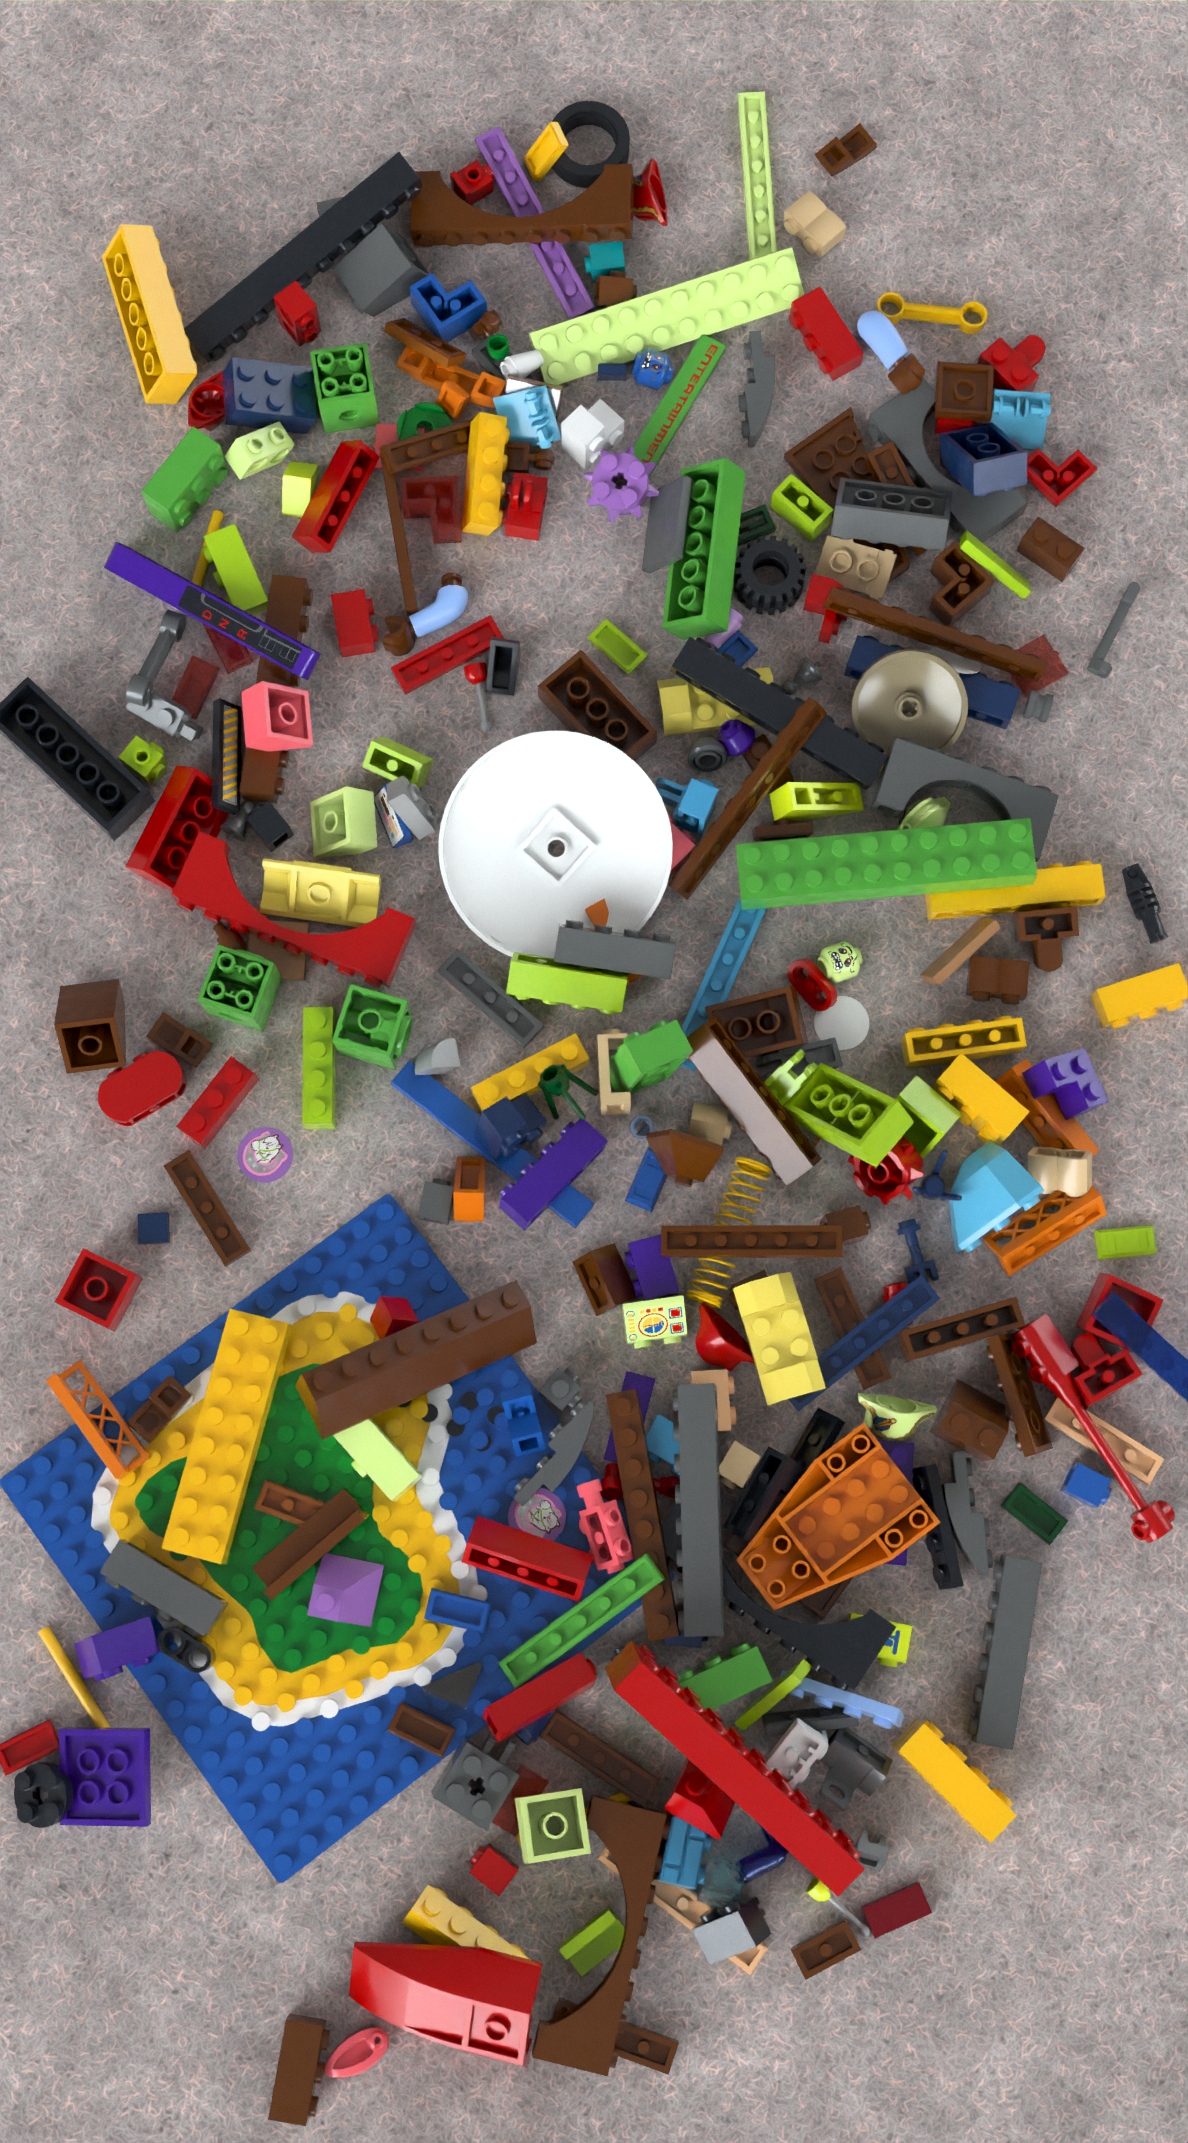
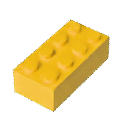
[891,1719,1017,1843]

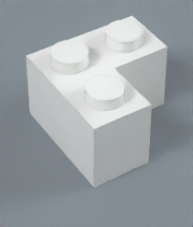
[561,399,625,470]

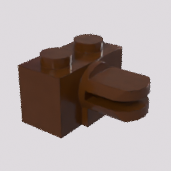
[1013,906,1079,972]

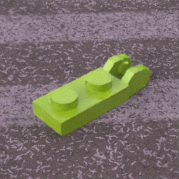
[764,1049,818,1106]

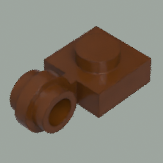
[469,310,502,341]
[504,441,555,474]

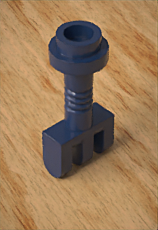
[897,1218,939,1284]

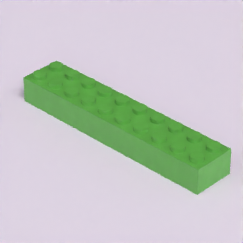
[736,818,1037,910]

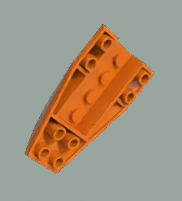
[736,1422,940,1610]

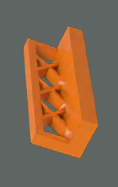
[983,1186,1107,1277]
[45,1360,151,1480]

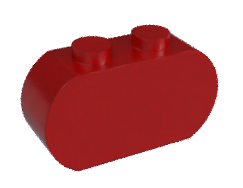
[98,1051,187,1126]

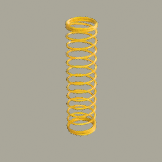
[685,1157,772,1309]

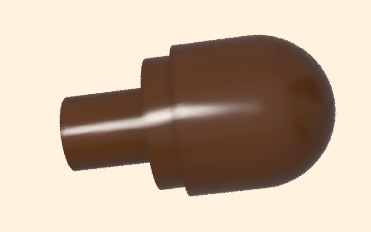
[213,922,246,951]

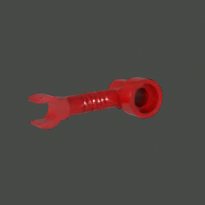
[600,1463,680,1500]

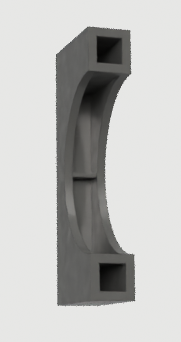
[867,378,1028,543]
[870,738,1059,862]

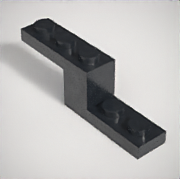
[723,1408,845,1542]

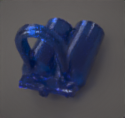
[735,1824,789,1884]

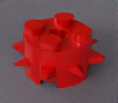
[848,1135,924,1205]

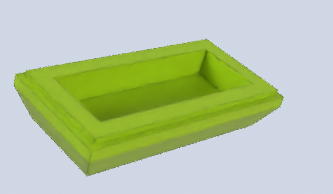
[587,618,648,675]
[1094,1225,1157,1260]

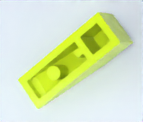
[769,782,864,821]

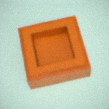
[435,379,470,420]

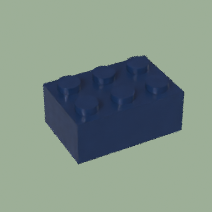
[222,357,317,434]
[940,422,1027,497]

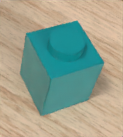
[584,241,625,283]

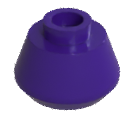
[718,719,755,757]

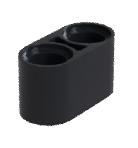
[158,1626,216,1673]

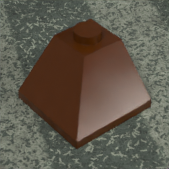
[646,1129,724,1187]

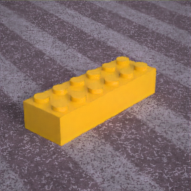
[102,224,197,404]

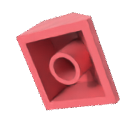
[241,681,313,751]

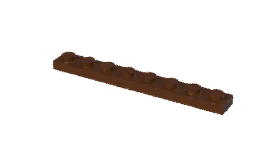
[823,587,1048,682]
[668,697,827,900]
[606,1389,681,1641]

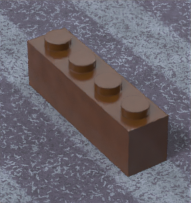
[896,1297,1026,1363]

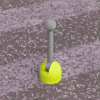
[806,1877,871,1937]

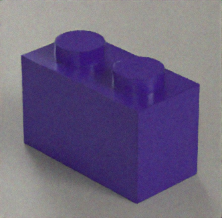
[624,1234,679,1301]

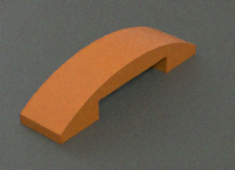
[396,345,506,407]

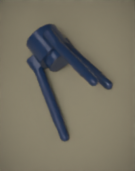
[912,1149,962,1201]

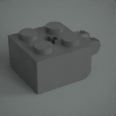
[431,1731,520,1831]

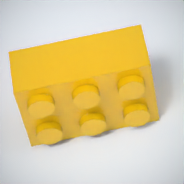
[931,1053,1030,1146]

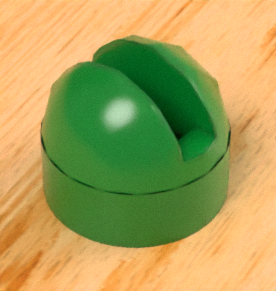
[487,334,510,360]

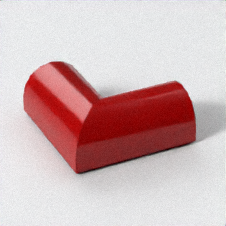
[1027,448,1098,507]

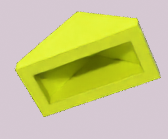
[282,461,319,517]

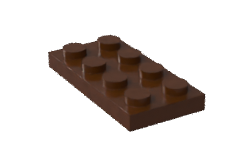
[987,1332,1053,1457]

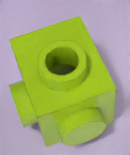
[118,735,168,785]

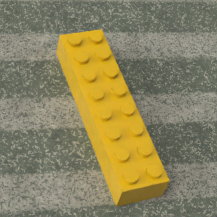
[161,1309,293,1564]

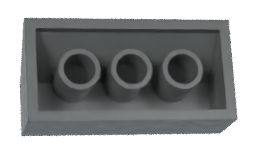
[831,478,953,551]

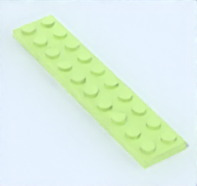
[529,247,804,385]

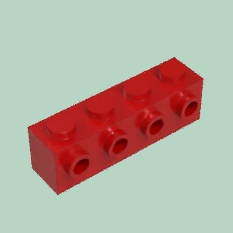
[292,440,380,553]
[462,1516,594,1602]

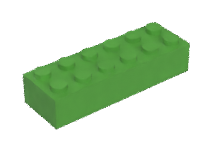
[662,458,746,640]

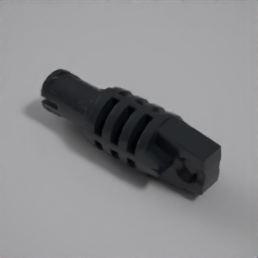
[1122,863,1168,944]

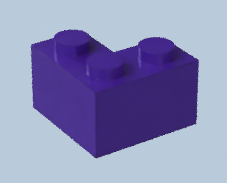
[1022,1048,1109,1120]
[74,1616,160,1682]

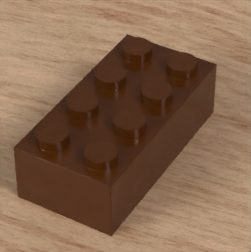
[538,650,657,761]

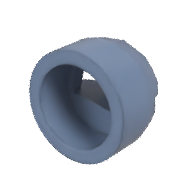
[629,1115,654,1139]

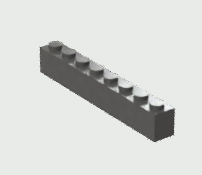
[672,1383,725,1637]

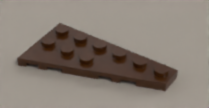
[784,407,910,583]

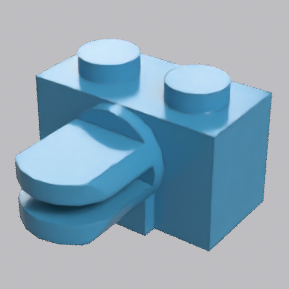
[655,778,719,836]

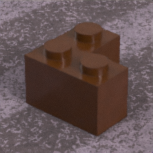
[929,541,994,626]

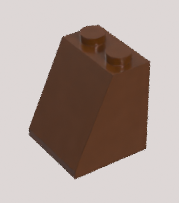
[54,979,126,1074]
[929,1379,1010,1462]

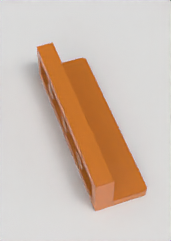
[995,1059,1099,1157]

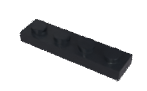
[912,1464,964,1590]

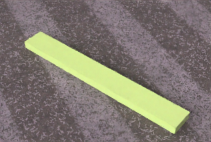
[737,91,777,260]

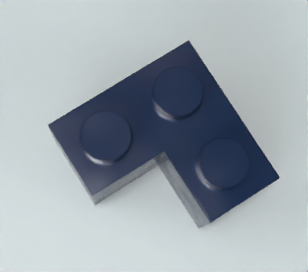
[475,1093,547,1161]

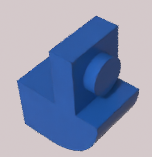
[500,1385,546,1457]

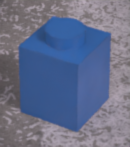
[1060,1462,1112,1508]

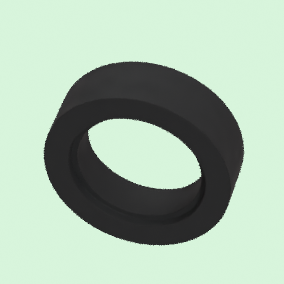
[552,101,630,188]

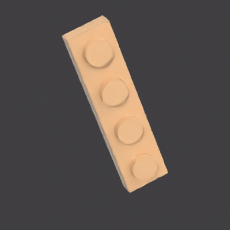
[1043,1396,1164,1485]

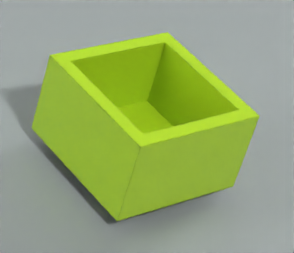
[896,1075,962,1159]

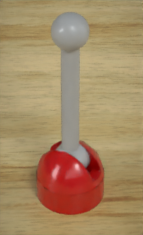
[464,662,491,732]

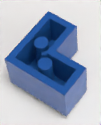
[409,273,487,342]

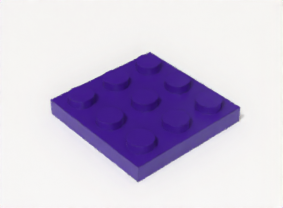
[59,1727,151,1827]

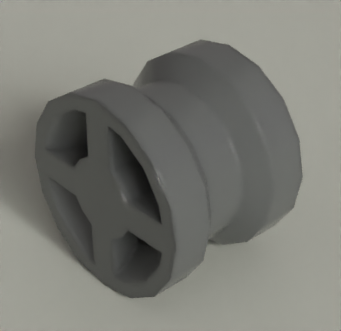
[1023,690,1053,723]

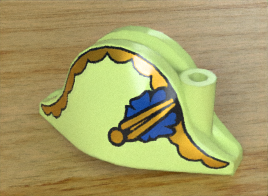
[895,797,951,830]
[858,1393,937,1441]

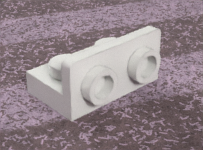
[765,1718,829,1789]

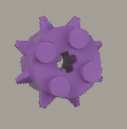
[584,446,659,522]

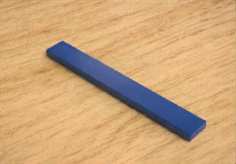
[391,1060,594,1229]

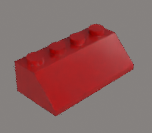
[125,766,229,891]

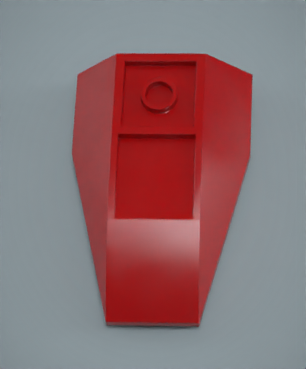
[349,1941,543,2068]

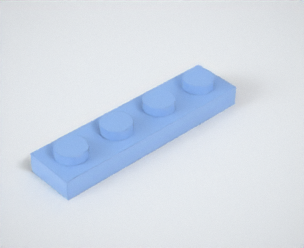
[780,1670,904,1729]

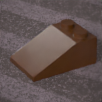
[705,986,809,1058]

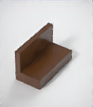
[572,1243,637,1316]

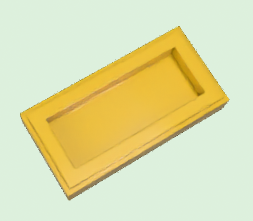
[523,122,568,181]

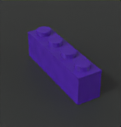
[499,1118,608,1231]

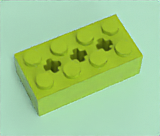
[783,1063,914,1167]

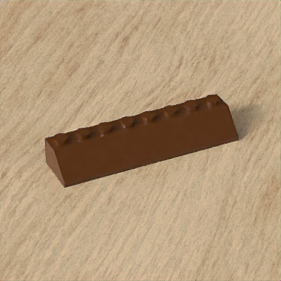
[295,1280,537,1440]

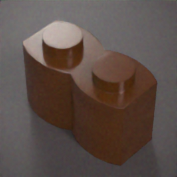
[966,956,1030,1005]

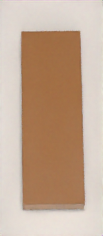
[920,917,1000,985]

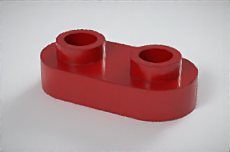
[787,958,837,1011]

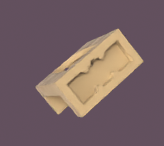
[597,1029,631,1115]

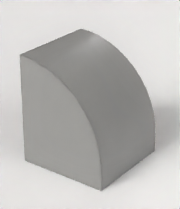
[415,1038,461,1075]

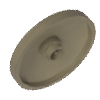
[852,649,968,756]

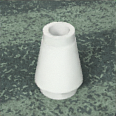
[500,349,544,380]

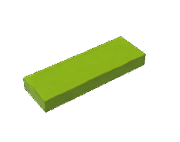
[960,530,1031,599]
[735,1658,811,1730]

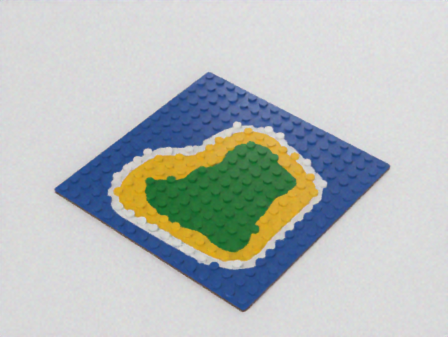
[0,1194,674,1883]

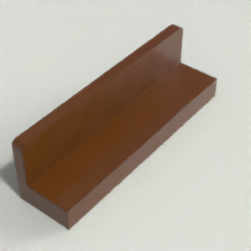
[253,1488,369,1600]

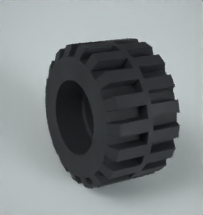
[733,535,806,615]

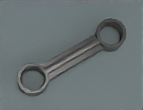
[126,610,186,707]

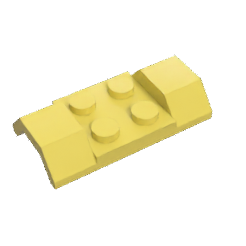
[657,667,774,736]
[259,858,381,927]
[733,1272,826,1406]

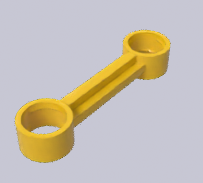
[876,292,987,334]

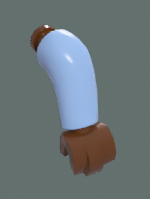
[857,310,926,394]
[383,573,468,656]

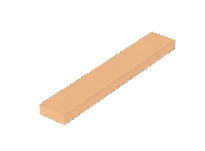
[598,1847,768,1975]

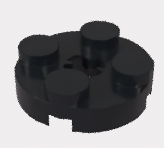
[14,1762,74,1828]

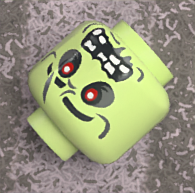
[817,941,863,983]

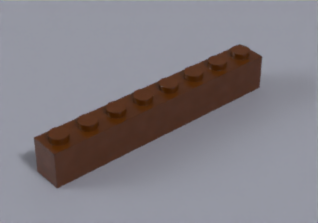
[239,575,313,804]

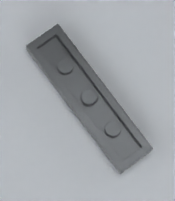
[438,949,544,1049]

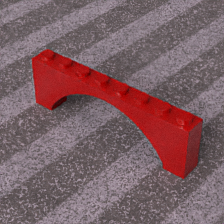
[171,831,416,988]

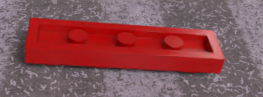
[391,615,504,695]

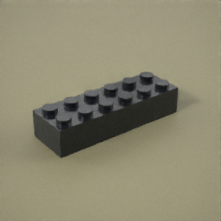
[0,677,155,841]

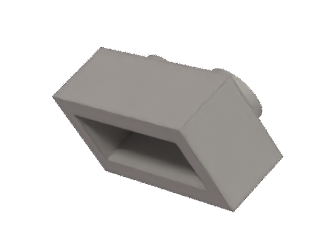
[386,775,437,840]

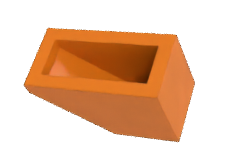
[453,1157,486,1222]

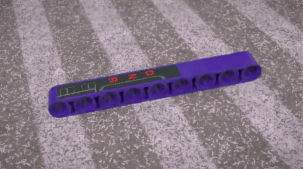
[104,542,321,680]

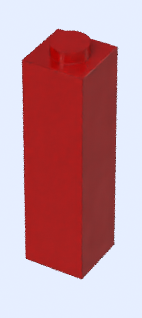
[482,1652,597,1743]

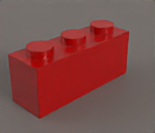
[789,287,864,381]
[176,1056,259,1149]

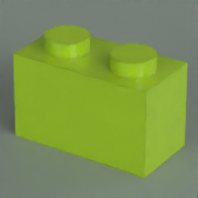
[770,473,834,543]
[362,736,434,788]

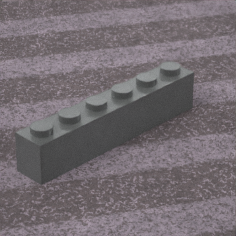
[968,1555,1042,1750]

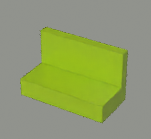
[559,1906,624,1977]

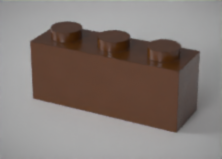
[268,2014,331,2126]

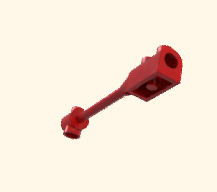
[1012,1314,1175,1543]

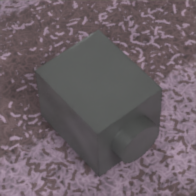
[418,1178,454,1225]

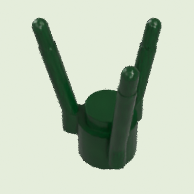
[538,1064,598,1120]

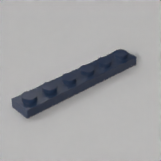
[788,1275,941,1412]

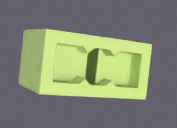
[224,421,295,480]

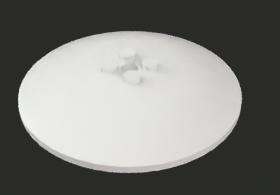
[439,731,673,958]

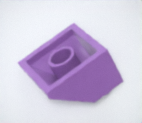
[307,1553,384,1627]

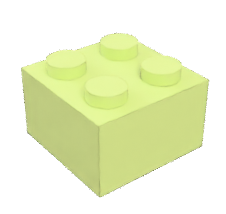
[515,1788,591,1864]

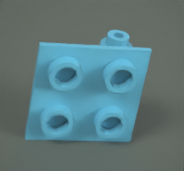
[493,385,561,449]
[990,389,1051,450]

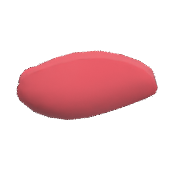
[324,2027,389,2078]

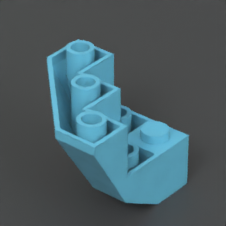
[949,1141,1044,1253]

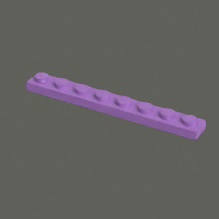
[475,126,596,320]

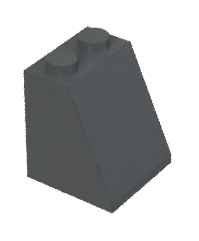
[333,223,429,317]

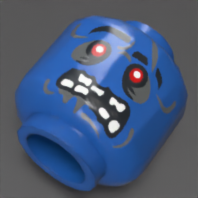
[631,348,674,390]

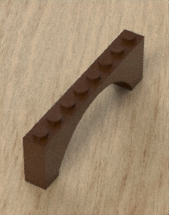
[409,164,634,247]
[532,1794,670,2076]

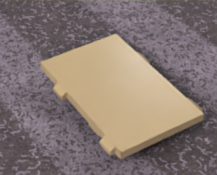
[815,535,897,600]

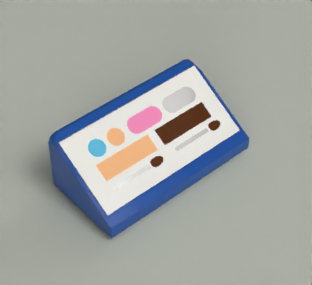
[374,783,413,848]

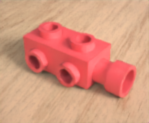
[576,1479,634,1574]

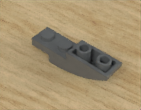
[738,330,776,448]
[513,1400,595,1506]
[941,1451,993,1575]

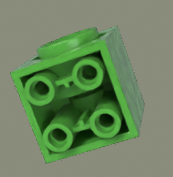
[310,343,380,434]
[197,945,282,1032]
[332,984,413,1070]

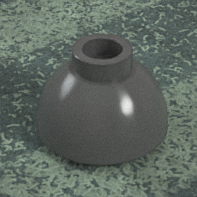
[688,733,728,772]

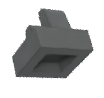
[855,1830,889,1872]

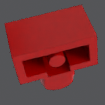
[977,335,1046,392]
[501,472,548,541]
[1070,1333,1143,1409]

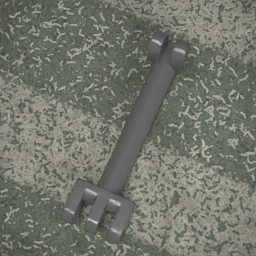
[1087,582,1140,678]

